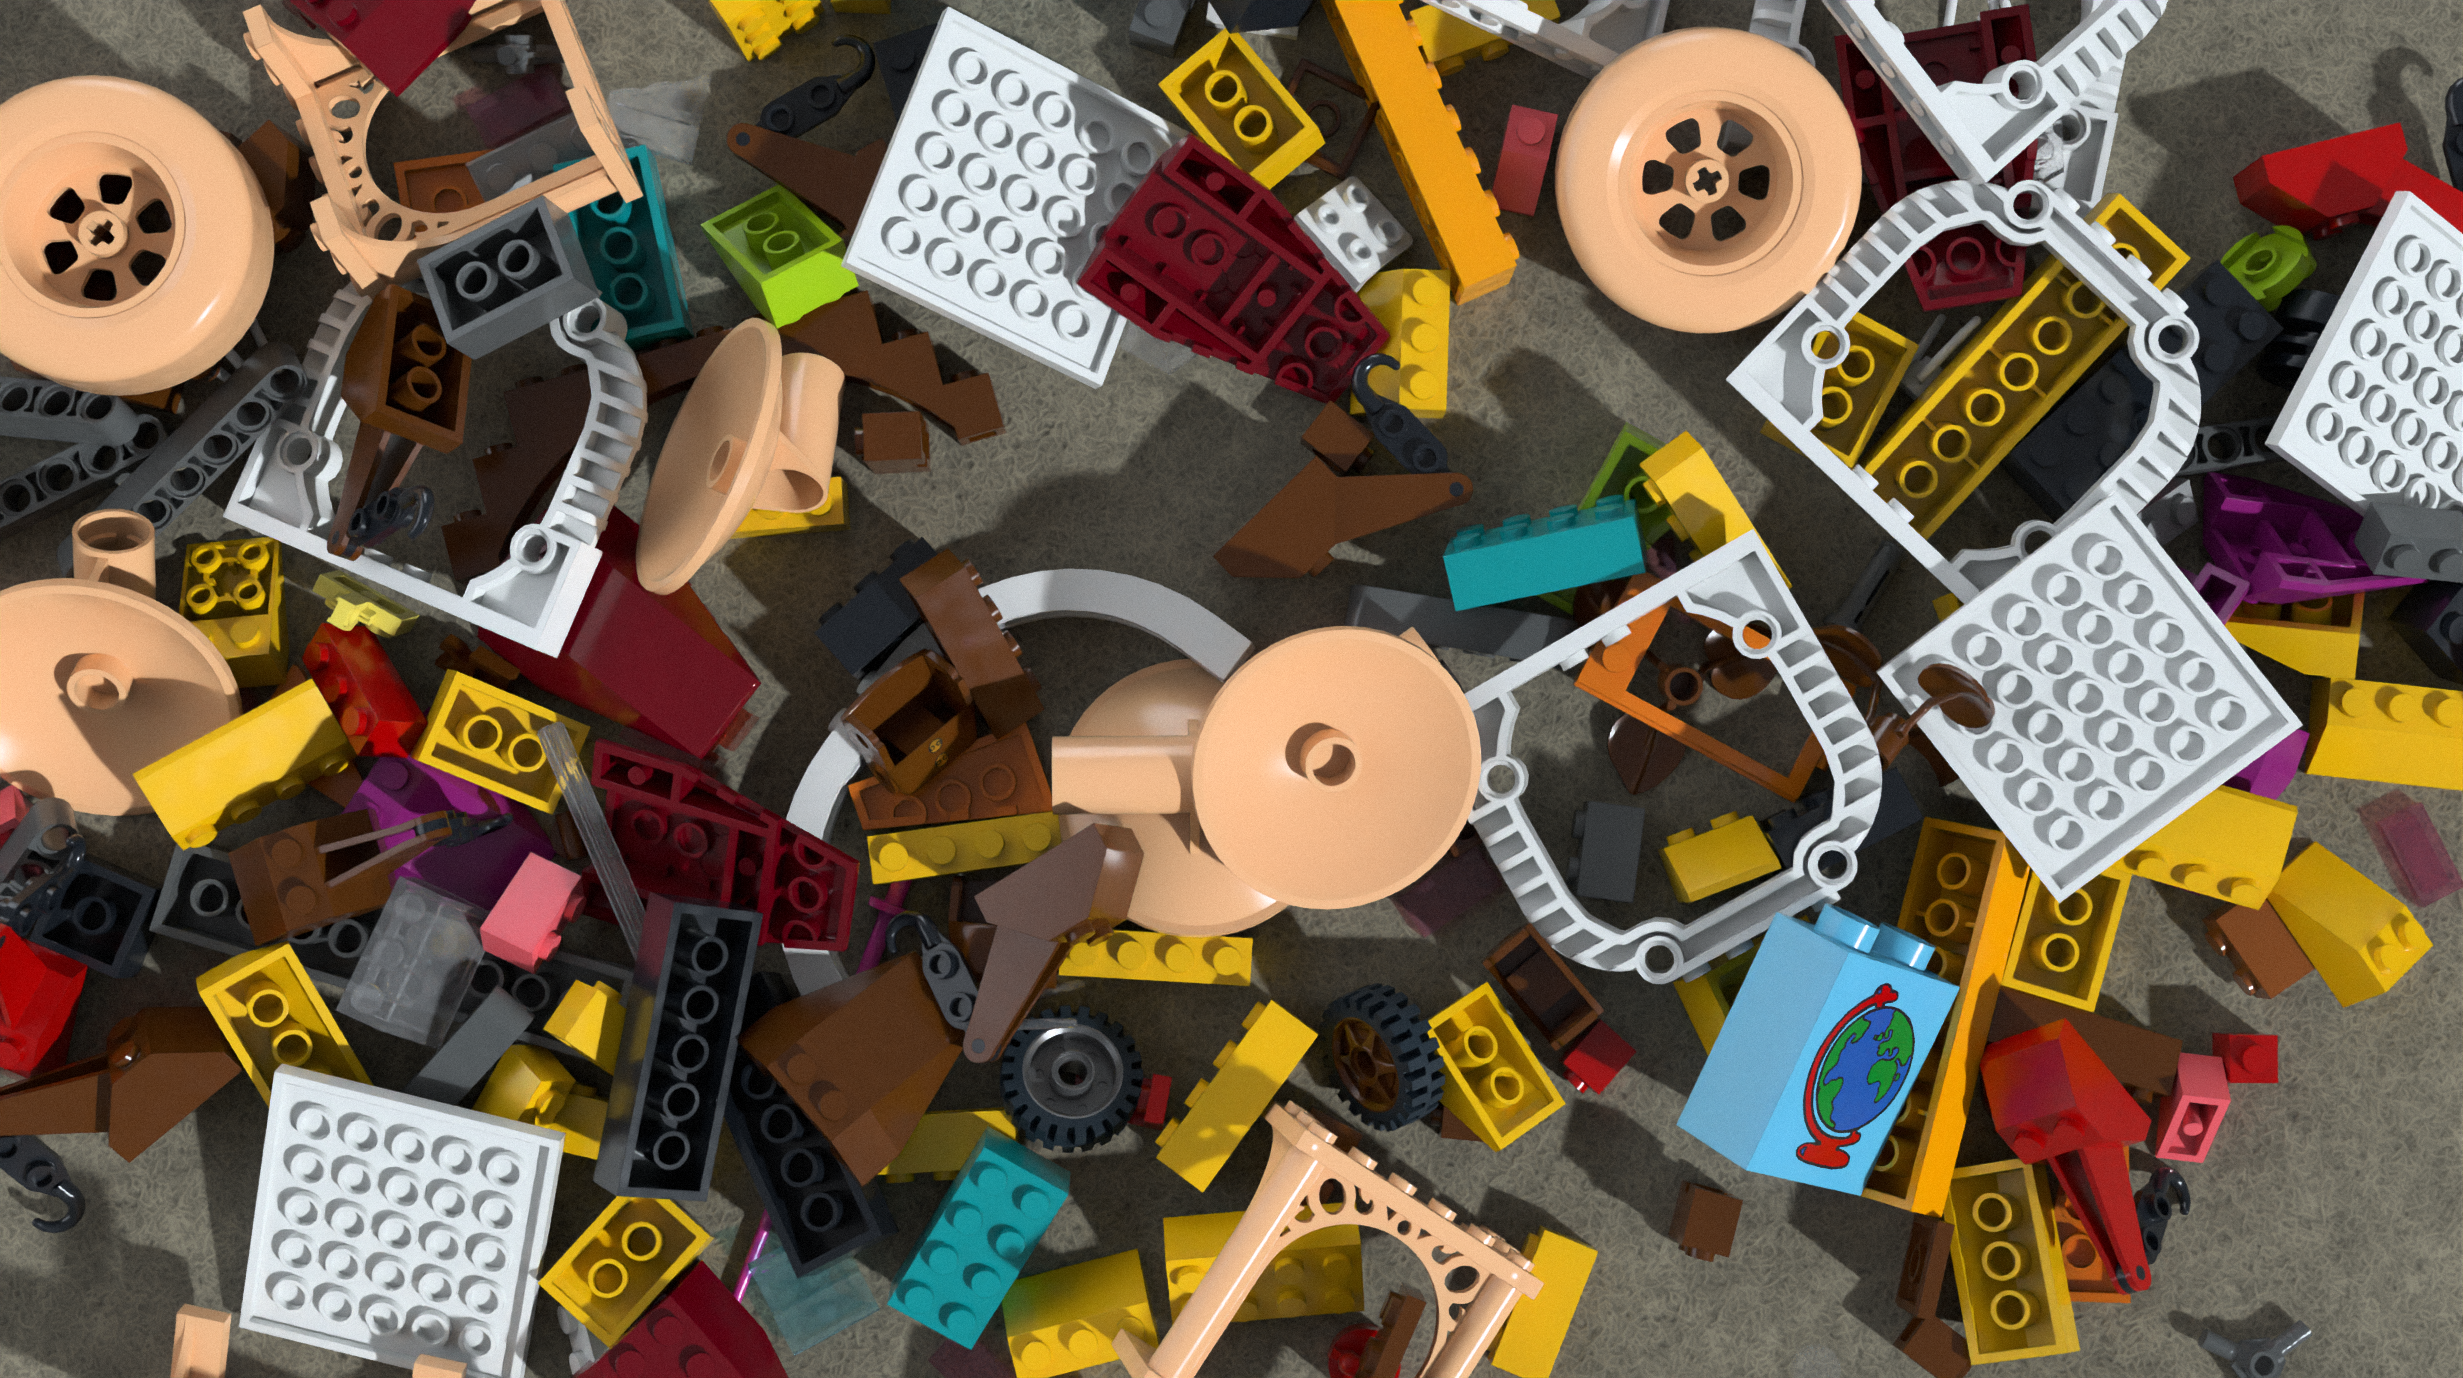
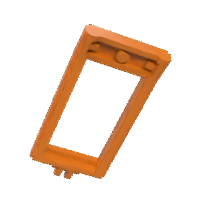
[1572,572,1857,803]

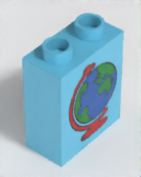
[1676,903,1960,1196]

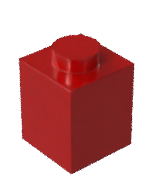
[1558,1018,1637,1095]
[2212,1032,2278,1083]

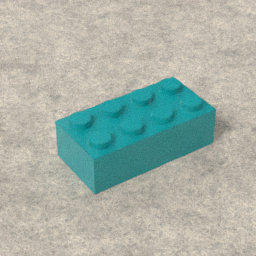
[553,145,694,351]
[1443,495,1647,611]
[887,1126,1071,1350]

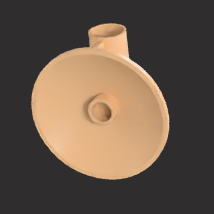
[636,318,846,595]
[0,509,243,816]
[1191,626,1481,910]
[1052,659,1289,938]

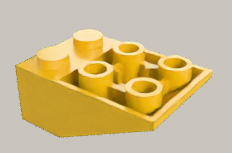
[179,537,289,688]

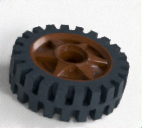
[1319,983,1445,1132]

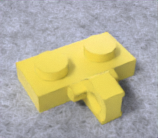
[312,570,419,638]

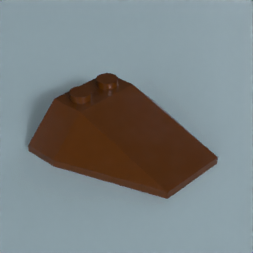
[738,951,966,1187]

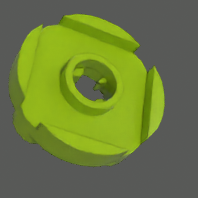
[2220,225,2317,312]

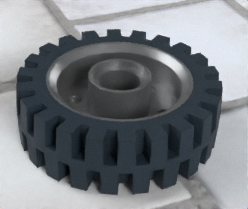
[1000,1005,1143,1153]

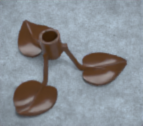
[1573,579,1778,795]
[1812,625,1995,787]

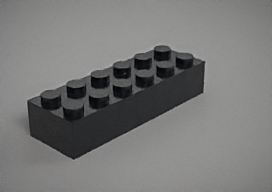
[1999,259,2284,522]
[593,892,763,1202]
[724,971,900,1279]

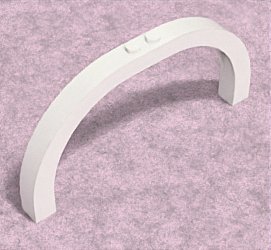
[782,569,1255,996]

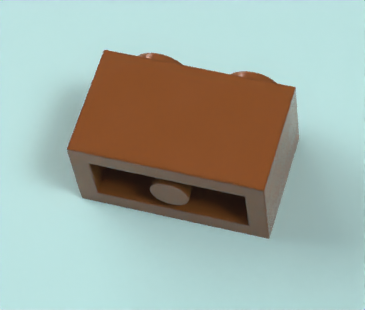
[2202,898,2315,999]

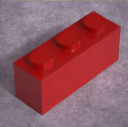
[302,623,428,758]

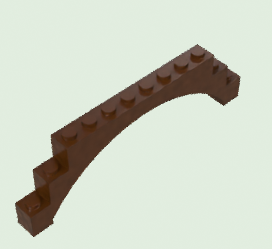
[441,288,1006,585]

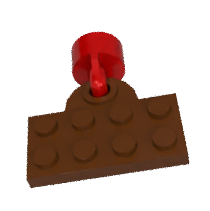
[1327,1282,1426,1378]

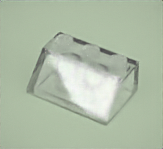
[336,876,491,1049]

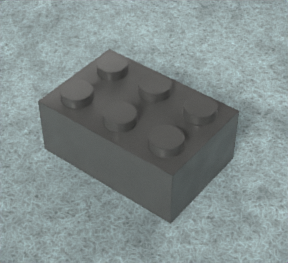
[417,195,600,360]

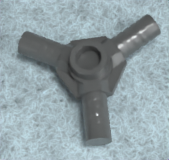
[470,35,565,74]
[2198,1320,2312,1378]

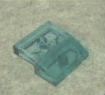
[748,1246,880,1356]

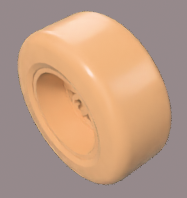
[1555,26,1862,334]
[0,75,274,396]

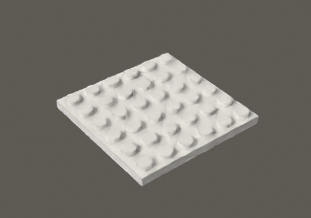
[841,6,1190,389]
[2264,191,2463,517]
[1876,491,2303,903]
[239,1064,566,1378]

